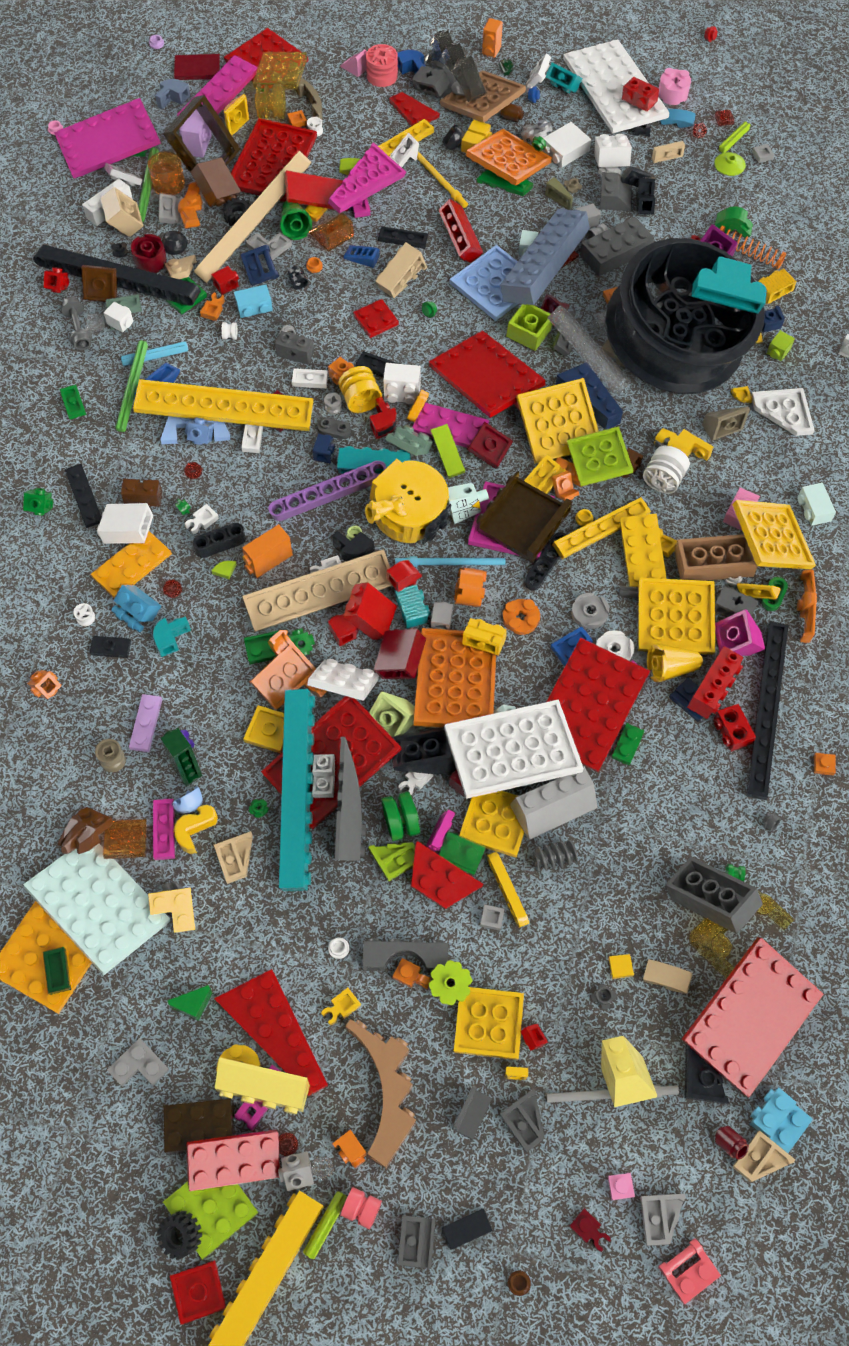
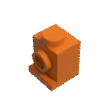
[332,1129,367,1169]

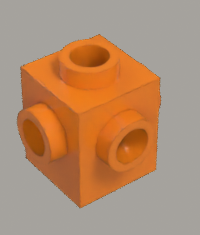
[328,356,354,385]
[27,670,62,699]

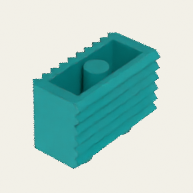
[395,584,430,629]

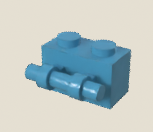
[111,585,161,632]

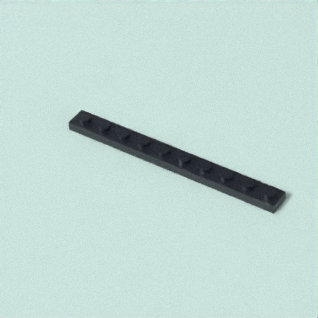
[746,621,789,800]

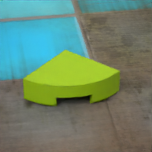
[212,561,237,579]

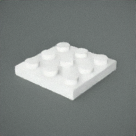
[307,659,379,701]

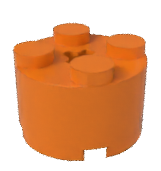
[454,567,487,607]

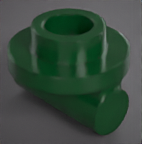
[499,58,514,76]

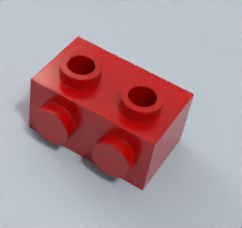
[622,77,659,111]

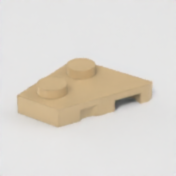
[164,255,197,279]

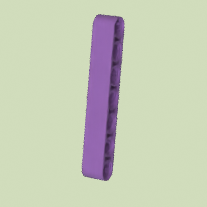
[268,461,386,521]

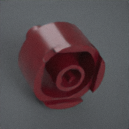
[131,234,167,273]

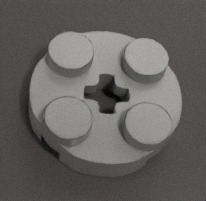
[521,119,553,142]
[571,593,609,629]

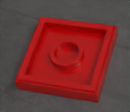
[170,1260,226,1325]

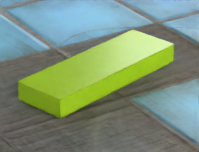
[431,424,465,478]

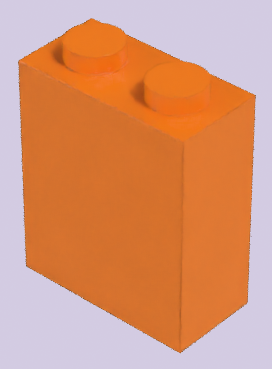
[242,524,293,578]

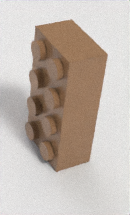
[674,534,758,581]

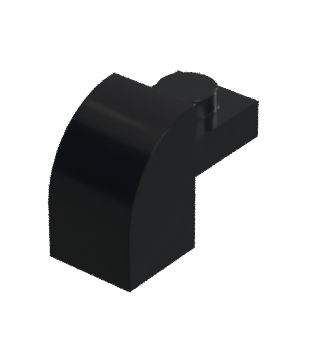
[636,177,656,214]
[332,531,375,562]

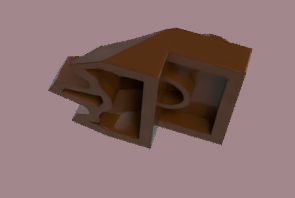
[58,807,114,854]

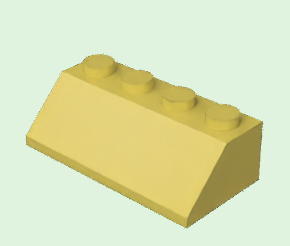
[215,1057,310,1114]

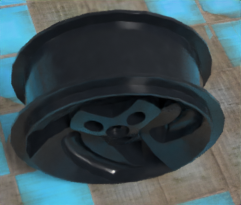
[605,238,765,394]

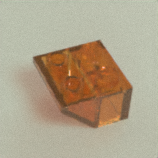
[309,213,354,252]

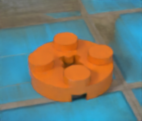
[503,599,540,635]

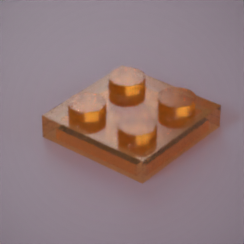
[103,819,147,859]

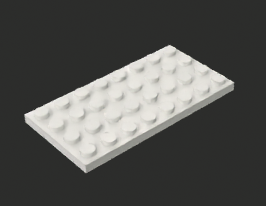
[563,40,669,133]

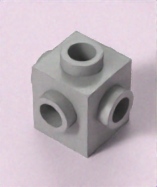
[278,1151,314,1191]

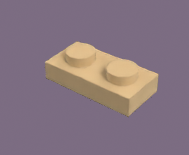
[652,141,685,163]

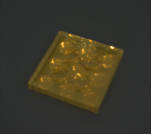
[253,52,308,89]

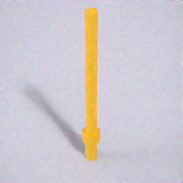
[417,151,468,208]

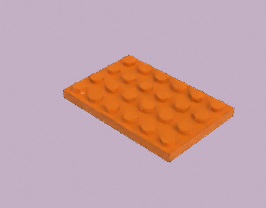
[413,628,496,727]

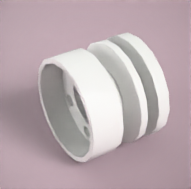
[643,445,690,494]

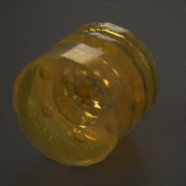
[255,84,286,119]

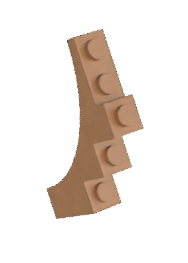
[345,1019,416,1169]

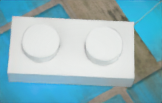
[292,369,328,389]
[241,424,263,453]

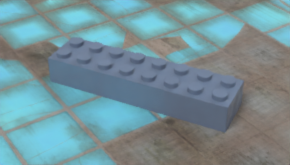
[500,209,590,305]

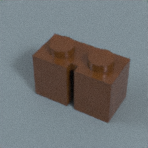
[121,479,163,507]

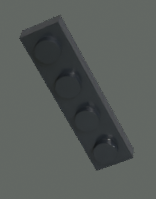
[64,464,102,528]

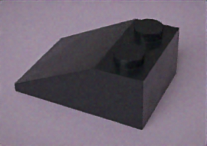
[392,727,457,775]

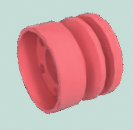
[366,44,398,87]

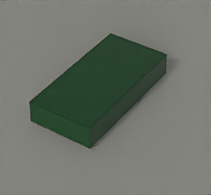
[43,947,71,995]

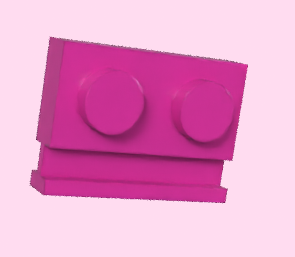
[426,809,455,851]

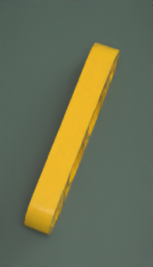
[486,852,529,928]

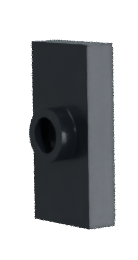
[89,636,131,658]

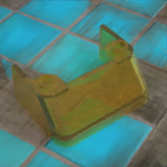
[689,891,795,979]

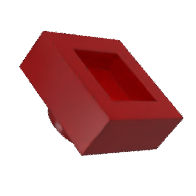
[520,1023,548,1051]

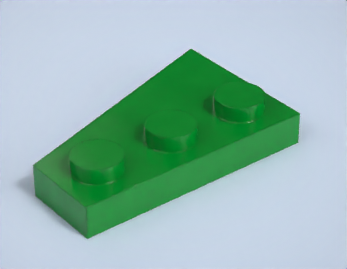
[477,169,533,196]

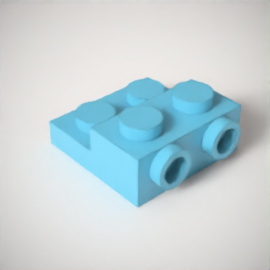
[750,1087,813,1153]

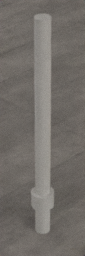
[546,1084,679,1103]

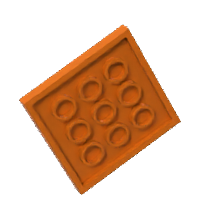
[466,129,552,186]

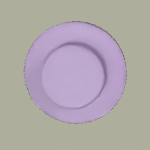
[149,35,164,49]

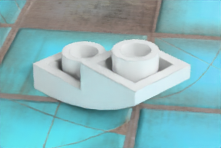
[312,754,335,798]

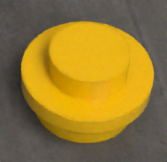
[575,509,593,527]

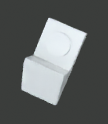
[389,133,419,168]

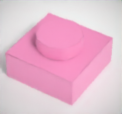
[608,1173,635,1200]

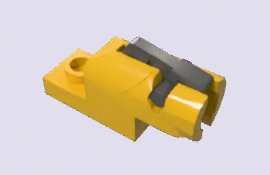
[654,428,714,461]

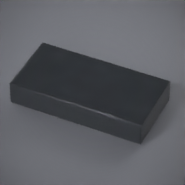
[442,1208,493,1250]

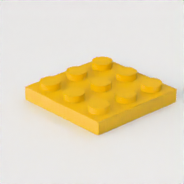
[459,791,524,858]
[453,987,524,1060]

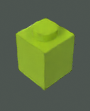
[766,330,795,361]

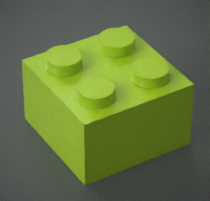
[506,304,554,351]

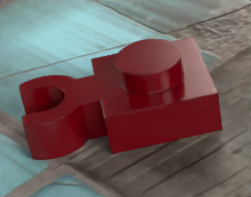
[569,1208,611,1252]

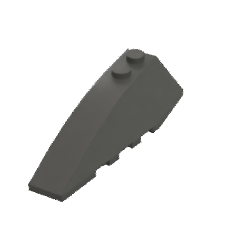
[335,737,366,861]

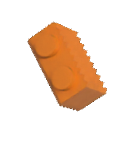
[482,18,503,58]

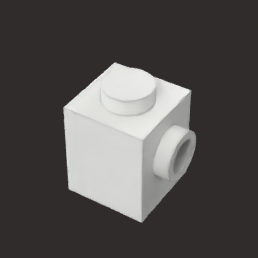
[104,302,133,333]

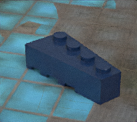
[556,362,623,430]

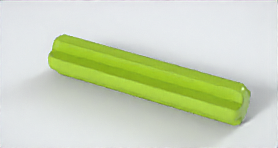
[718,121,751,153]
[303,1191,347,1259]

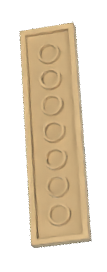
[242,549,392,632]

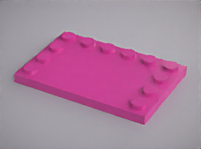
[54,98,161,178]

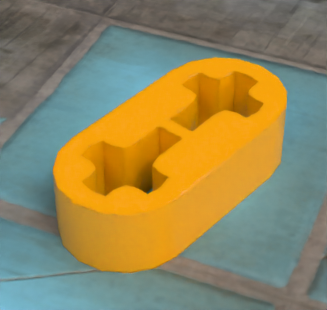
[406,389,429,422]

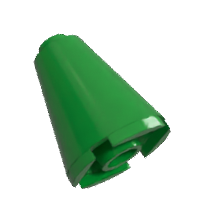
[280,201,312,240]

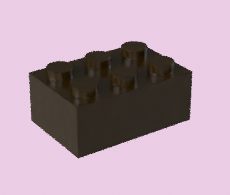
[163,1098,235,1155]

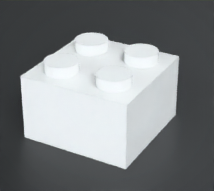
[594,134,632,167]
[383,363,421,404]

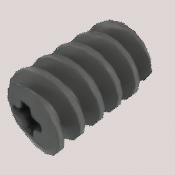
[533,840,578,873]

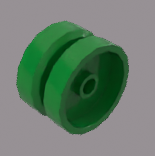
[381,791,420,841]

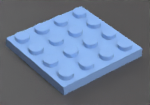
[449,245,518,321]

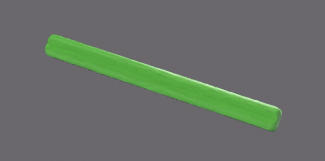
[138,147,159,222]
[116,340,148,432]

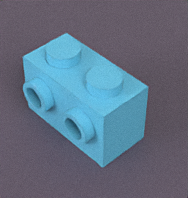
[234,285,273,318]

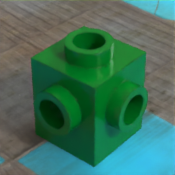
[23,488,54,516]
[288,628,315,656]

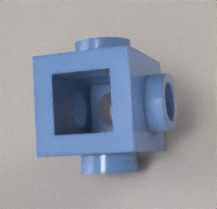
[185,418,214,445]

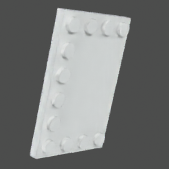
[444,700,584,799]

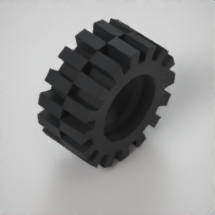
[223,197,251,226]
[157,1211,202,1260]

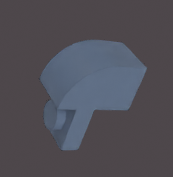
[155,79,190,109]

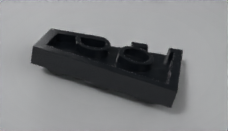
[684,1032,729,1104]

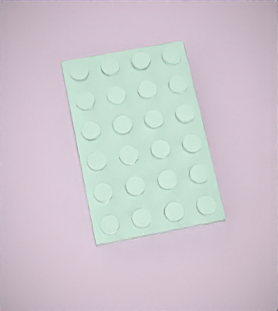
[23,844,170,975]

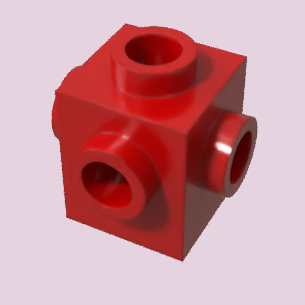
[43,267,70,293]

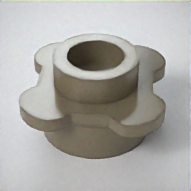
[564,178,582,193]

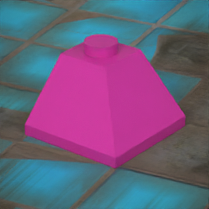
[715,609,765,656]

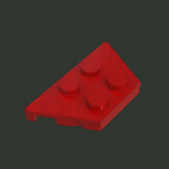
[410,841,484,909]

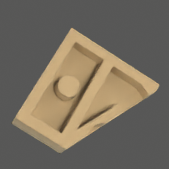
[214,831,253,884]
[733,1130,795,1182]

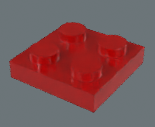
[353,299,399,338]

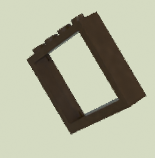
[163,95,241,175]

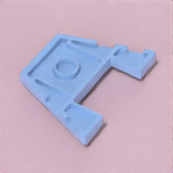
[161,416,230,444]

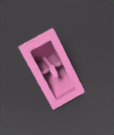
[340,49,367,77]

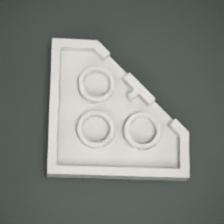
[751,388,814,436]

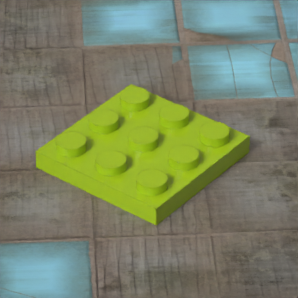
[567,426,633,486]
[163,1181,259,1260]

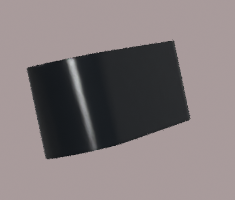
[193,523,246,558]

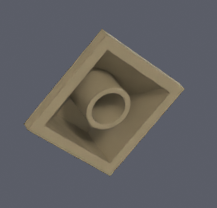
[702,407,750,441]

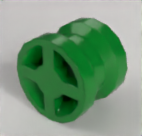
[725,864,745,882]

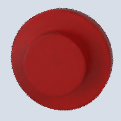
[704,26,718,42]

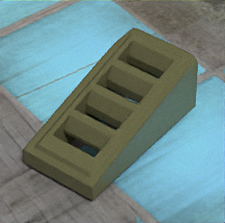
[545,177,573,210]

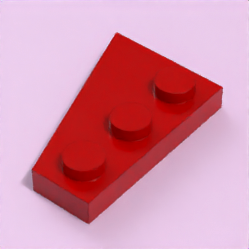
[389,92,440,126]

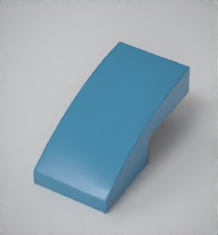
[661,109,696,128]

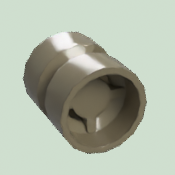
[95,739,126,773]

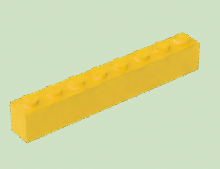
[208,1190,324,1346]

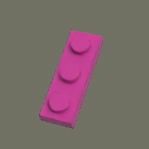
[153,799,175,860]

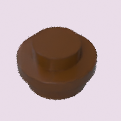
[508,1270,531,1296]

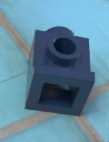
[762,305,785,333]
[313,434,335,464]

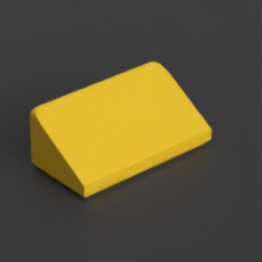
[737,583,780,599]

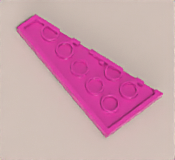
[328,142,406,213]

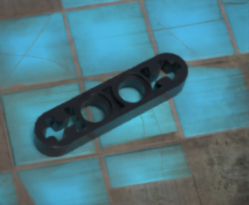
[525,532,567,591]

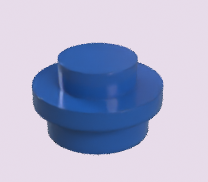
[528,86,540,103]

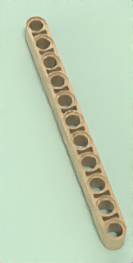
[194,151,312,283]

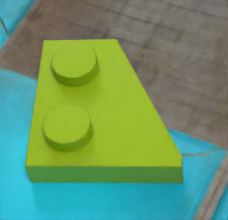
[368,842,415,882]

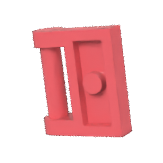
[658,1238,721,1304]

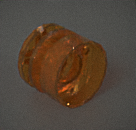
[147,151,186,195]

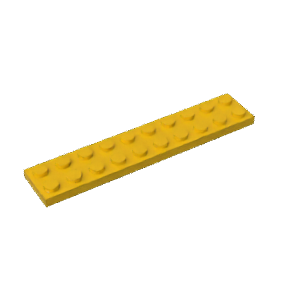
[133,379,313,431]

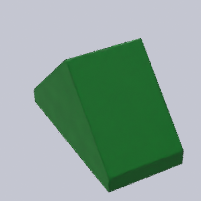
[167,985,213,1021]

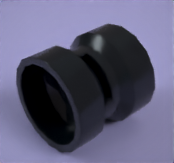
[288,266,308,290]

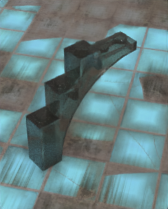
[425,31,486,102]

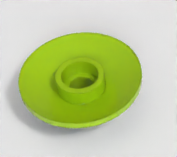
[714,152,746,176]

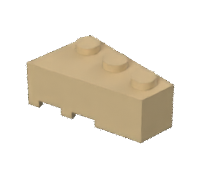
[376,243,427,298]

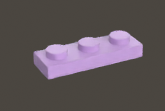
[129,694,162,752]

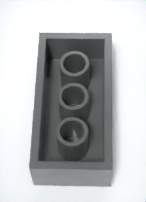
[580,217,654,277]
[665,857,763,934]

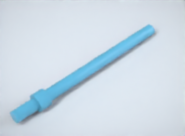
[395,556,505,567]

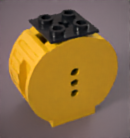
[370,459,452,545]

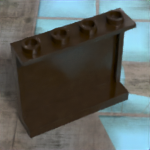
[476,471,573,563]

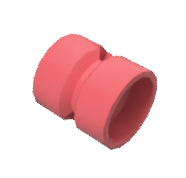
[341,1187,382,1230]

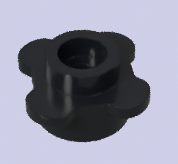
[111,242,129,258]

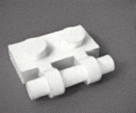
[526,53,551,92]

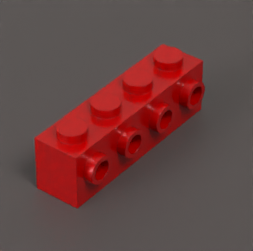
[439,199,483,263]
[687,646,744,719]

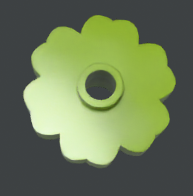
[429,960,472,1005]

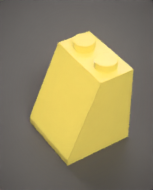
[601,1036,657,1107]

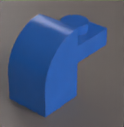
[397,50,425,74]

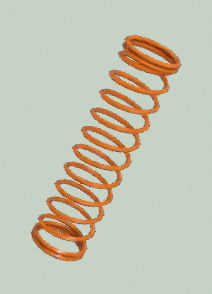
[720,226,786,269]

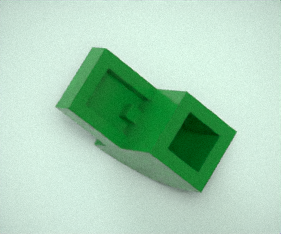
[715,206,753,238]

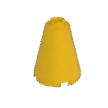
[647,644,703,682]

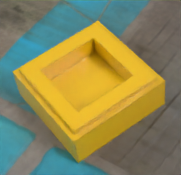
[608,954,634,979]
[505,1067,528,1080]

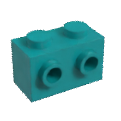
[545,62,583,94]

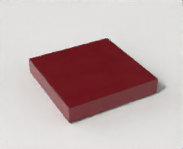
[467,421,513,469]

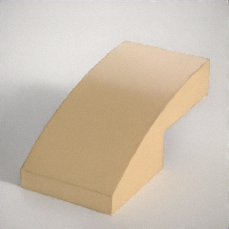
[643,959,692,994]

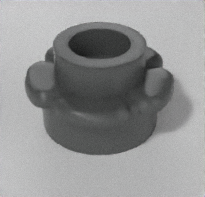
[762,812,781,831]

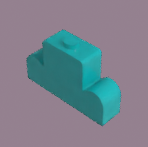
[692,257,767,314]

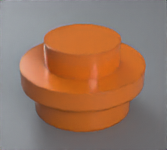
[306,257,323,273]

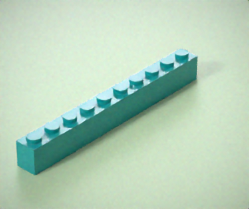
[279,689,315,891]

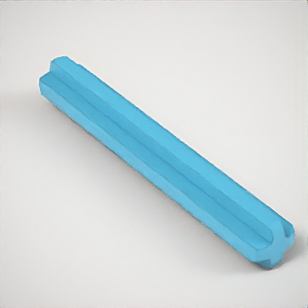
[121,341,188,366]

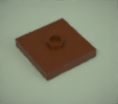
[82,265,117,302]

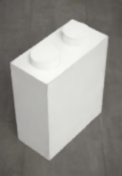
[542,122,591,168]
[97,503,153,544]

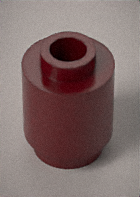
[715,1126,749,1160]

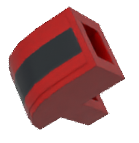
[369,397,397,439]

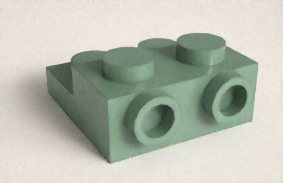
[385,425,433,456]

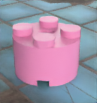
[658,68,691,105]

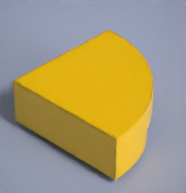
[730,386,753,403]

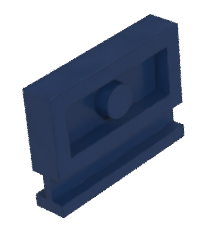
[669,677,703,722]

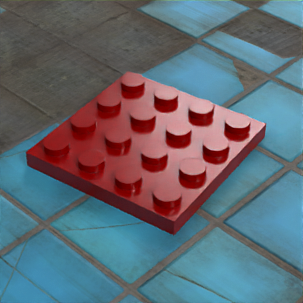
[224,28,309,89]

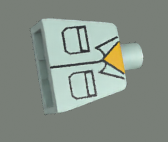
[448,483,489,524]

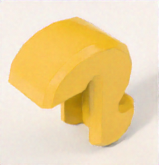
[174,805,218,854]

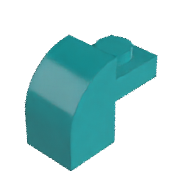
[153,616,191,657]

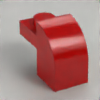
[387,560,422,592]

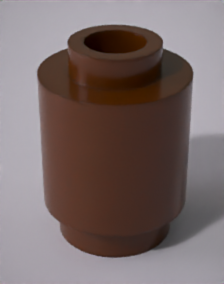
[500,103,524,123]

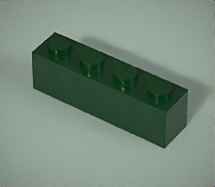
[160,728,203,786]

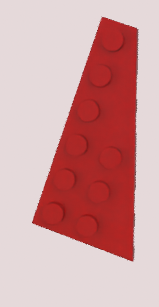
[214,969,328,1096]

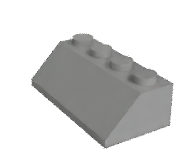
[510,767,598,840]

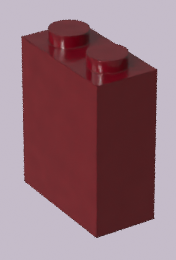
[373,628,426,680]

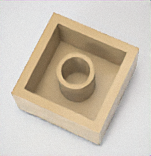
[101,187,143,237]

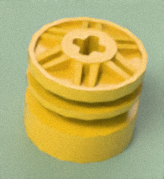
[338,366,382,413]

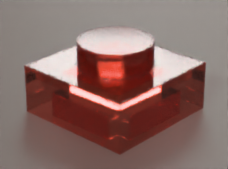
[715,110,735,126]

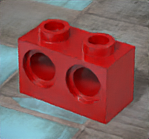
[713,703,756,752]

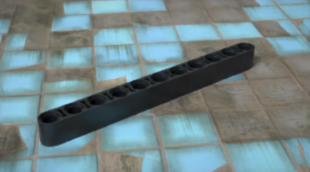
[33,245,201,306]

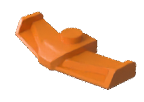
[178,182,202,229]
[797,569,817,643]

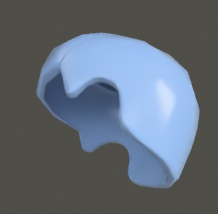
[172,786,203,814]

